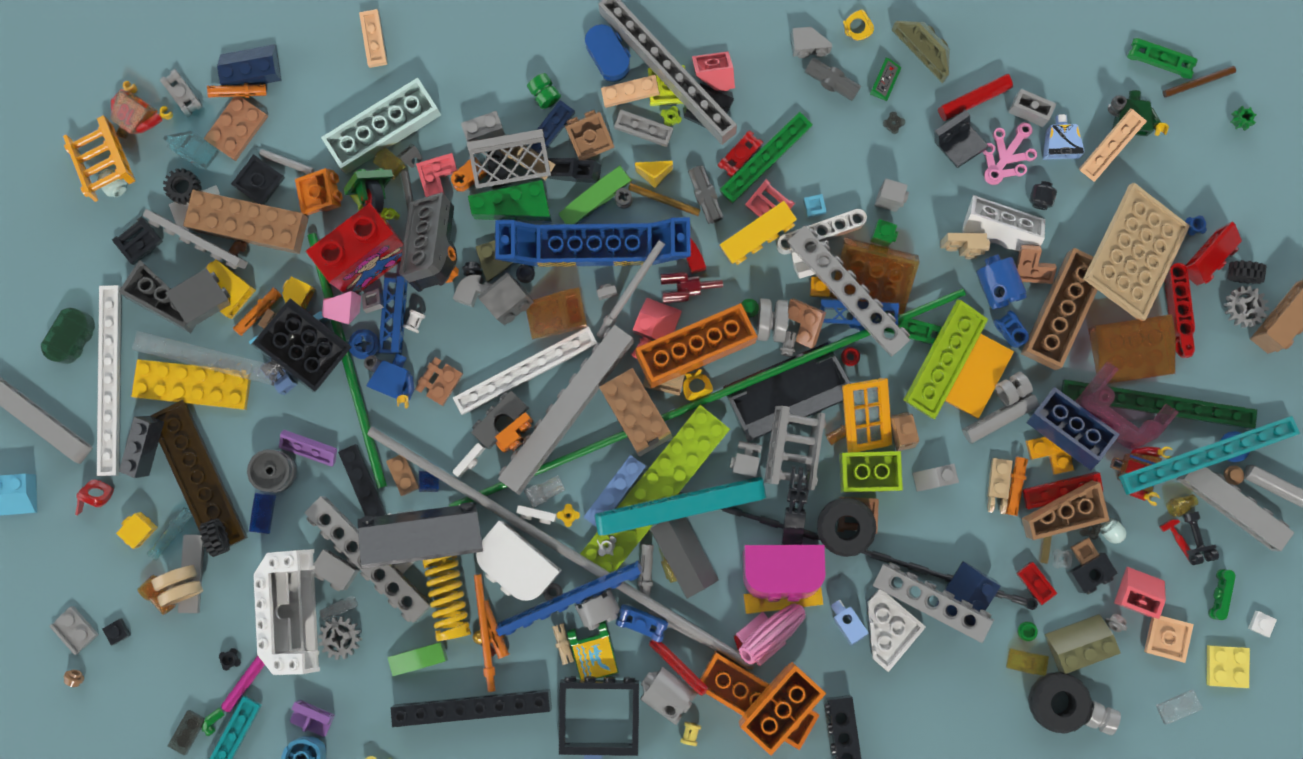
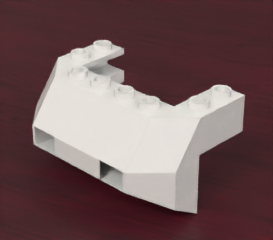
[254,549,320,675]

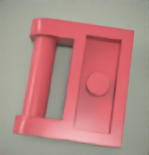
[745,179,795,217]

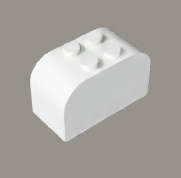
[476,521,562,601]

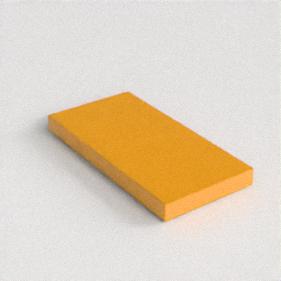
[945,334,1014,419]

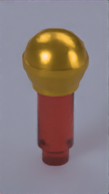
[473,630,496,657]

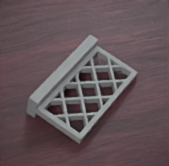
[467,129,551,189]

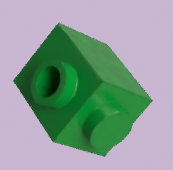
[870,219,898,247]

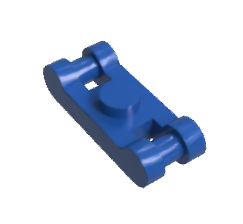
[616,604,668,642]

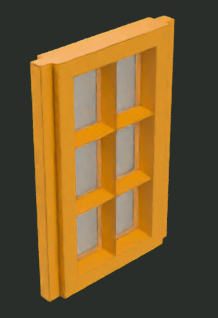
[842,378,892,453]

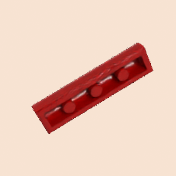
[937,74,1013,121]

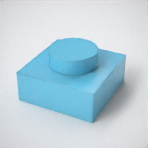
[803,194,826,218]

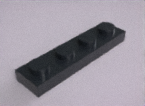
[338,444,387,517]

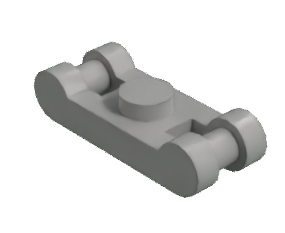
[160,69,203,118]

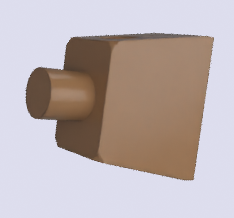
[890,412,919,451]

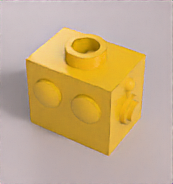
[116,512,158,549]

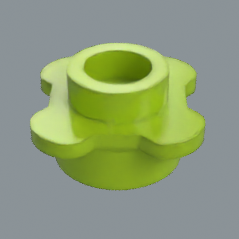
[660,106,682,127]

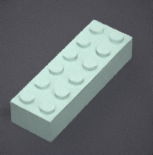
[321,78,441,174]

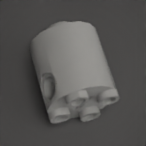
[640,666,698,725]

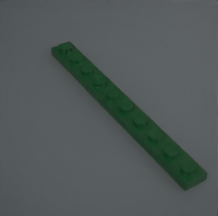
[1061,379,1258,429]

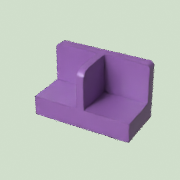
[290,700,335,737]

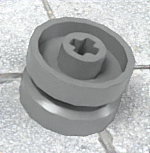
[757,298,789,343]

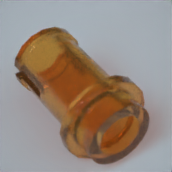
[825,424,846,446]

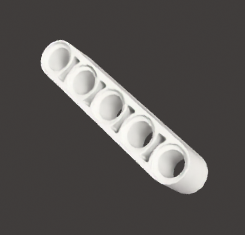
[776,209,867,255]

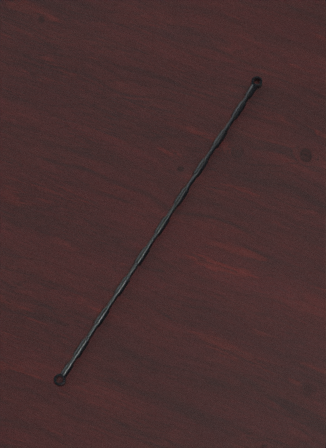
[678,492,1038,610]

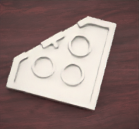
[867,589,926,672]

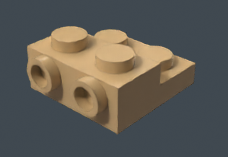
[940,233,990,259]

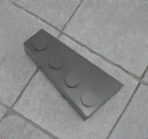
[119,260,195,334]

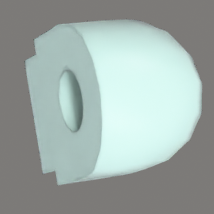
[1099,518,1127,544]

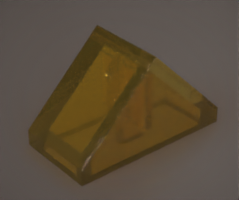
[1006,648,1049,675]

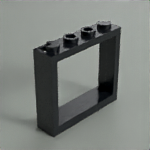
[559,676,639,756]

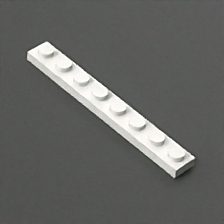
[453,326,597,415]

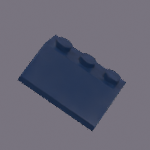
[217,44,282,85]
[935,561,1001,625]

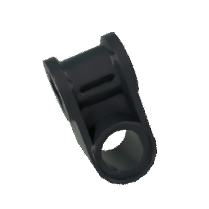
[486,150,511,188]

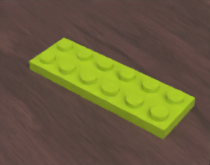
[903,300,988,419]

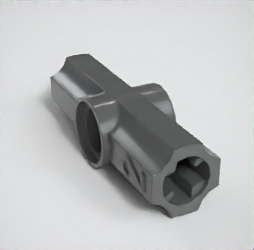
[805,57,861,101]
[688,165,723,224]

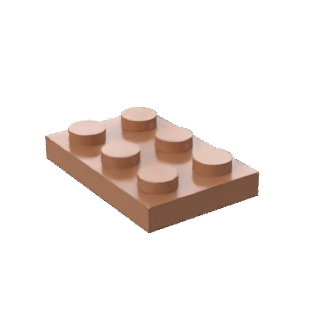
[204,96,268,161]

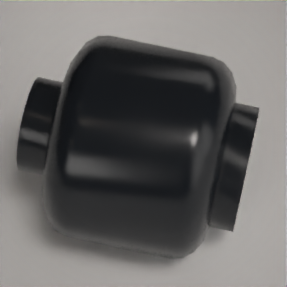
[1029,181,1057,210]

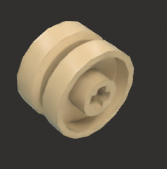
[151,565,203,607]

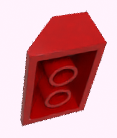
[1185,221,1242,286]

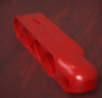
[1164,263,1195,358]

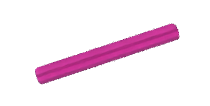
[221,656,265,712]

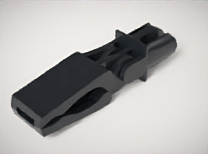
[781,466,811,545]

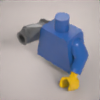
[364,353,415,409]

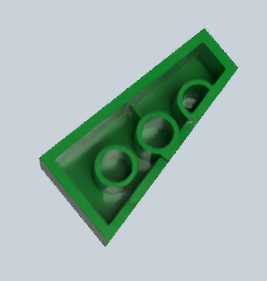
[468,180,552,222]

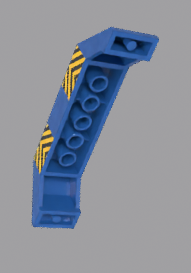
[495,217,691,267]

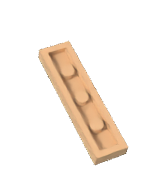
[1078,108,1147,182]

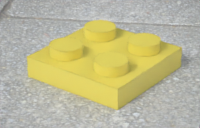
[1207,645,1250,688]

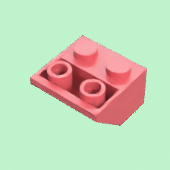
[1114,567,1166,619]

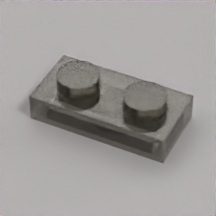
[168,710,205,756]

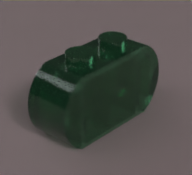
[41,308,95,364]

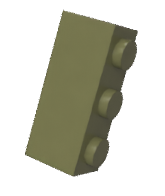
[1044,614,1121,674]

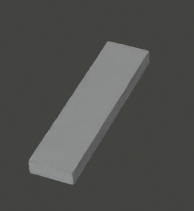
[178,535,204,613]

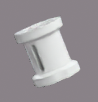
[402,309,426,333]

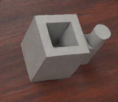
[730,440,762,478]

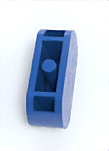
[585,24,631,82]

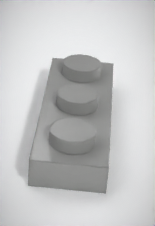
[614,110,673,147]

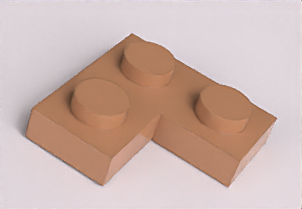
[1016,245,1057,284]
[788,298,826,349]

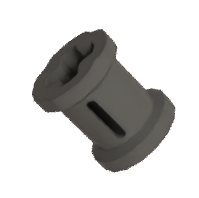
[615,188,632,209]

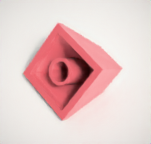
[692,51,735,91]
[633,298,682,340]

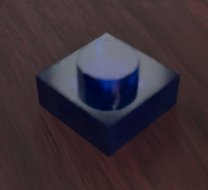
[419,471,439,492]

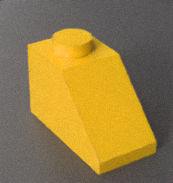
[282,276,316,310]

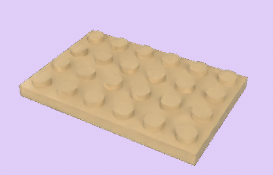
[1083,183,1190,321]

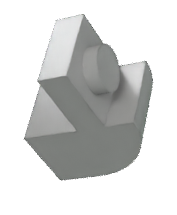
[453,275,492,308]

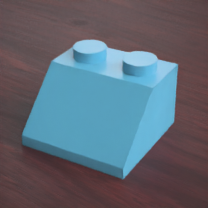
[0,474,37,516]

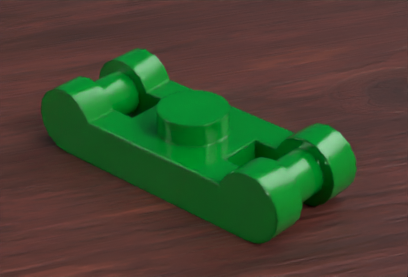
[1208,569,1236,620]

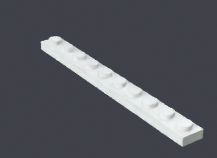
[97,285,121,476]

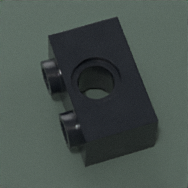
[1066,553,1118,595]

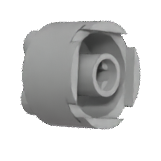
[574,588,620,630]

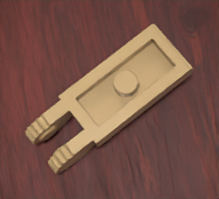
[987,458,1013,514]

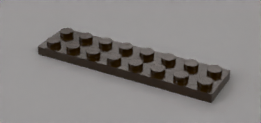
[150,400,248,547]

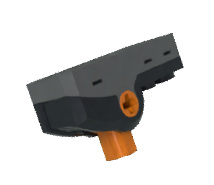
[399,192,459,292]

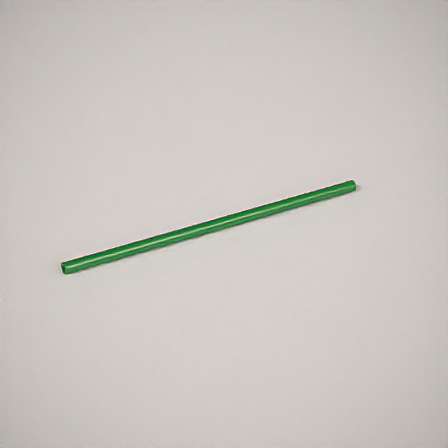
[307,233,387,489]

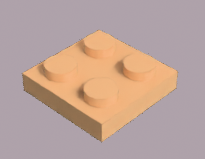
[1144,616,1194,663]

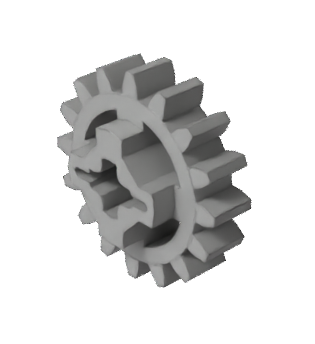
[1224,286,1269,328]
[318,616,362,660]

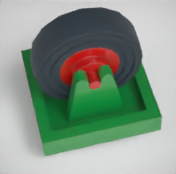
[343,168,393,213]

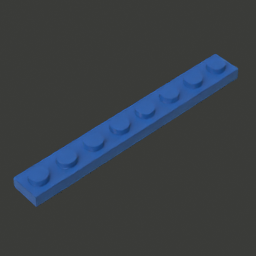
[496,560,642,636]

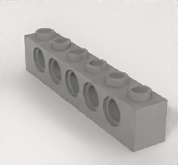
[873,562,994,643]

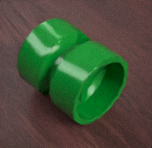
[527,73,561,109]

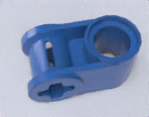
[994,310,1029,348]

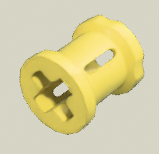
[680,722,701,746]

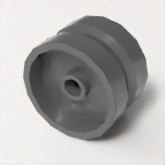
[247,449,297,493]

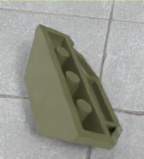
[892,21,950,83]

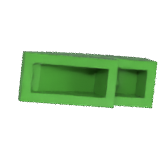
[387,641,448,676]

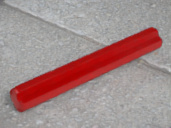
[649,639,708,696]

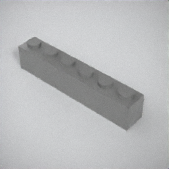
[1177,466,1295,551]

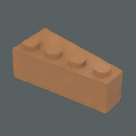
[1022,480,1110,540]

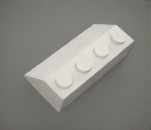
[962,195,1045,252]

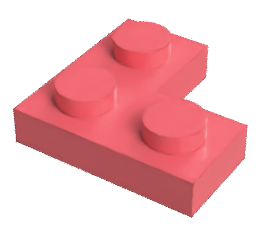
[416,153,457,197]

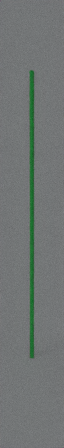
[449,288,966,506]

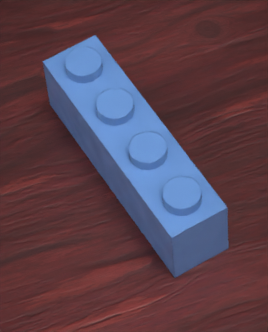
[584,455,646,527]

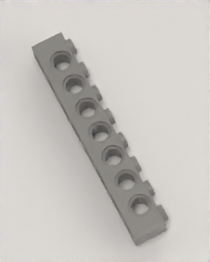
[787,226,910,357]
[304,496,431,623]

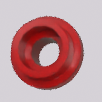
[841,347,860,366]

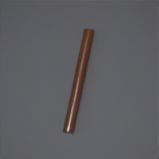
[1163,66,1236,98]

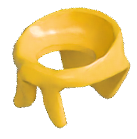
[843,10,874,41]
[683,369,713,402]

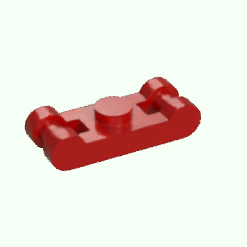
[717,130,764,178]

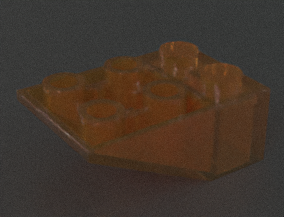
[526,287,588,340]

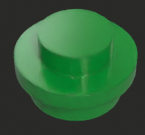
[741,299,759,318]
[1017,621,1038,641]

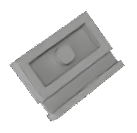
[49,606,99,655]

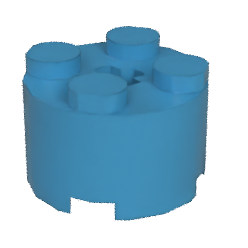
[281,736,326,759]

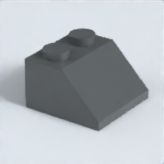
[477,272,534,326]

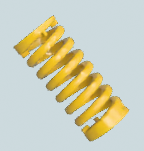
[422,556,471,641]

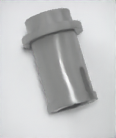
[780,331,796,357]

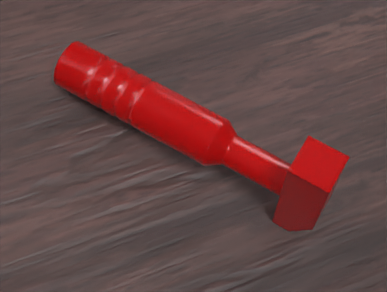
[1159,519,1191,561]

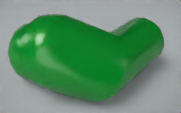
[201,707,225,736]

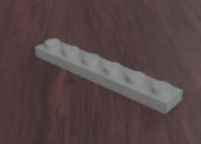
[143,209,248,269]

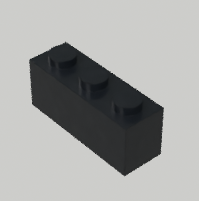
[119,416,164,478]

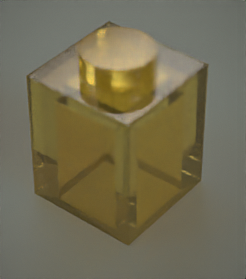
[373,148,406,180]

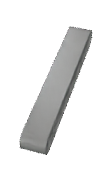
[0,377,93,464]

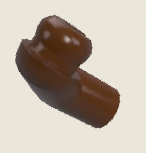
[228,241,247,267]

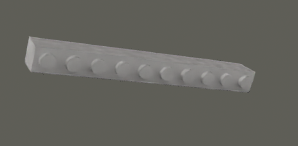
[598,0,737,145]
[498,325,634,495]

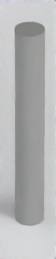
[259,149,314,174]

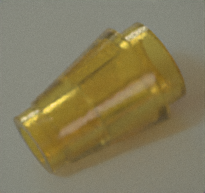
[1166,494,1198,517]

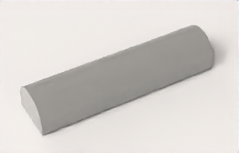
[962,394,1039,444]
[1244,465,1303,508]

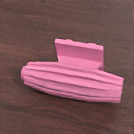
[736,603,806,666]

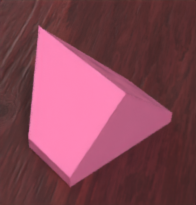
[322,291,361,324]

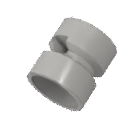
[995,372,1033,406]
[1084,701,1121,736]

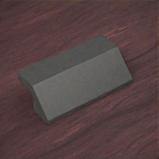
[650,517,719,599]

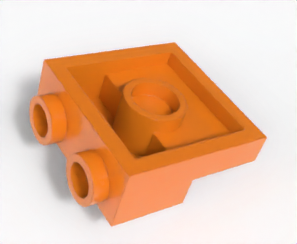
[295,168,343,216]
[495,412,534,453]

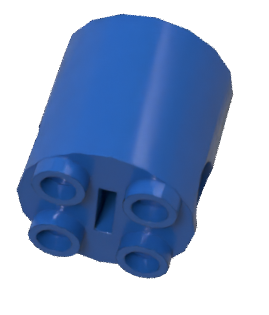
[976,254,1027,310]

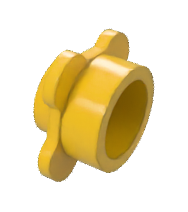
[557,504,580,527]

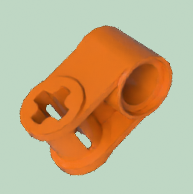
[451,157,487,192]

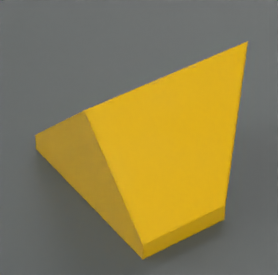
[635,161,673,188]

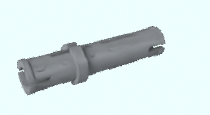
[637,544,654,603]

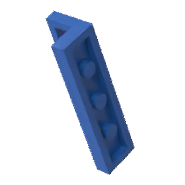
[378,276,408,355]
[820,299,899,326]

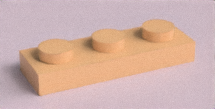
[359,9,388,68]
[601,75,660,108]

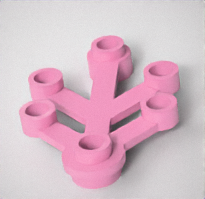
[983,122,1037,185]

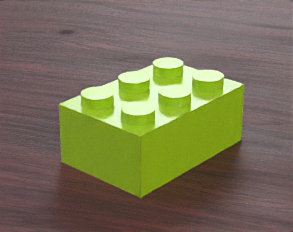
[839,451,903,493]

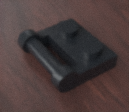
[112,216,163,265]

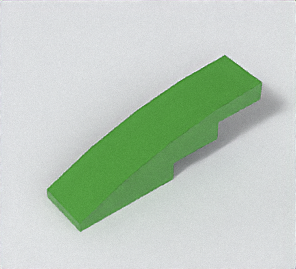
[558,166,632,224]

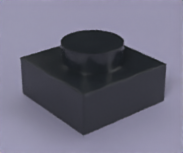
[102,619,131,646]

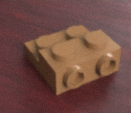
[565,110,614,160]

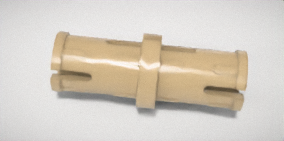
[552,623,574,665]

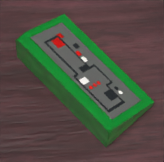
[870,57,902,101]

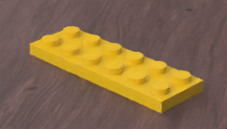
[131,359,252,410]

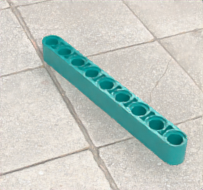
[594,477,766,535]

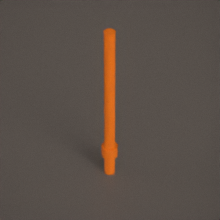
[474,574,496,692]

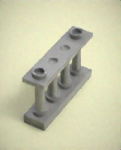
[764,406,826,490]

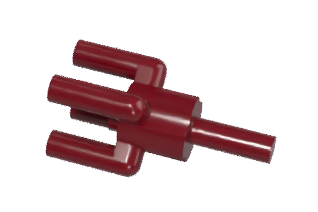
[661,272,723,304]

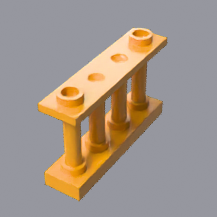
[63,115,136,202]

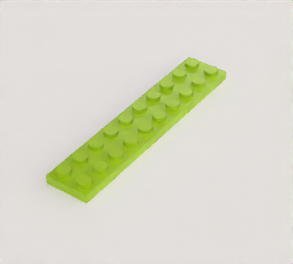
[580,405,730,573]

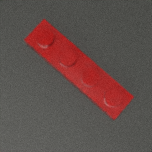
[1022,471,1103,510]

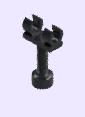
[1183,511,1219,565]

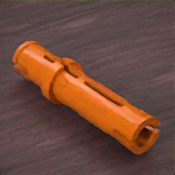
[207,83,266,98]
[233,287,282,336]
[1005,457,1028,516]
[476,600,510,659]

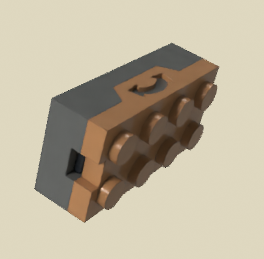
[599,368,673,457]

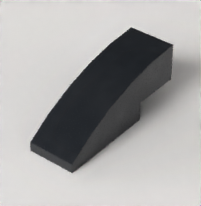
[548,158,602,183]

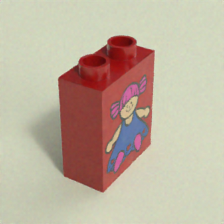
[305,203,404,294]

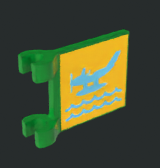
[567,621,619,679]

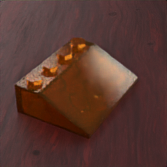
[830,237,920,314]
[1088,314,1175,385]

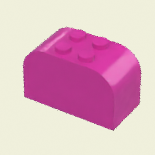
[743,545,826,602]

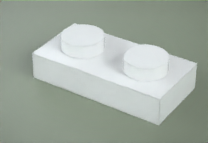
[516,505,557,525]

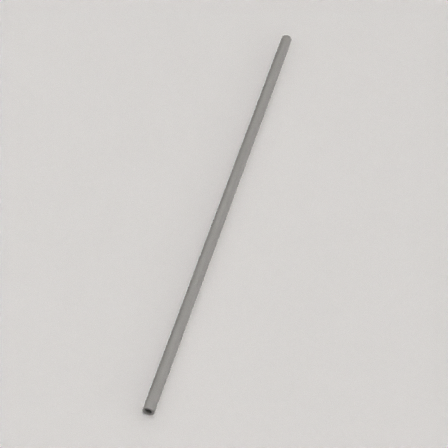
[367,427,751,669]

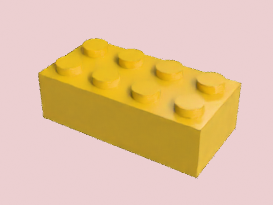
[719,201,797,265]

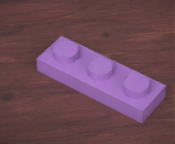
[279,429,337,467]

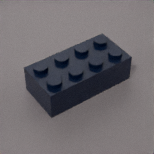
[1026,387,1120,470]

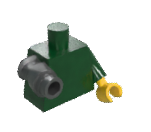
[1108,90,1169,136]

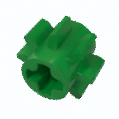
[1230,106,1257,131]

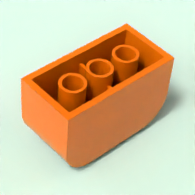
[739,662,826,756]

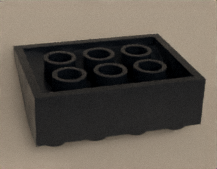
[251,298,352,392]

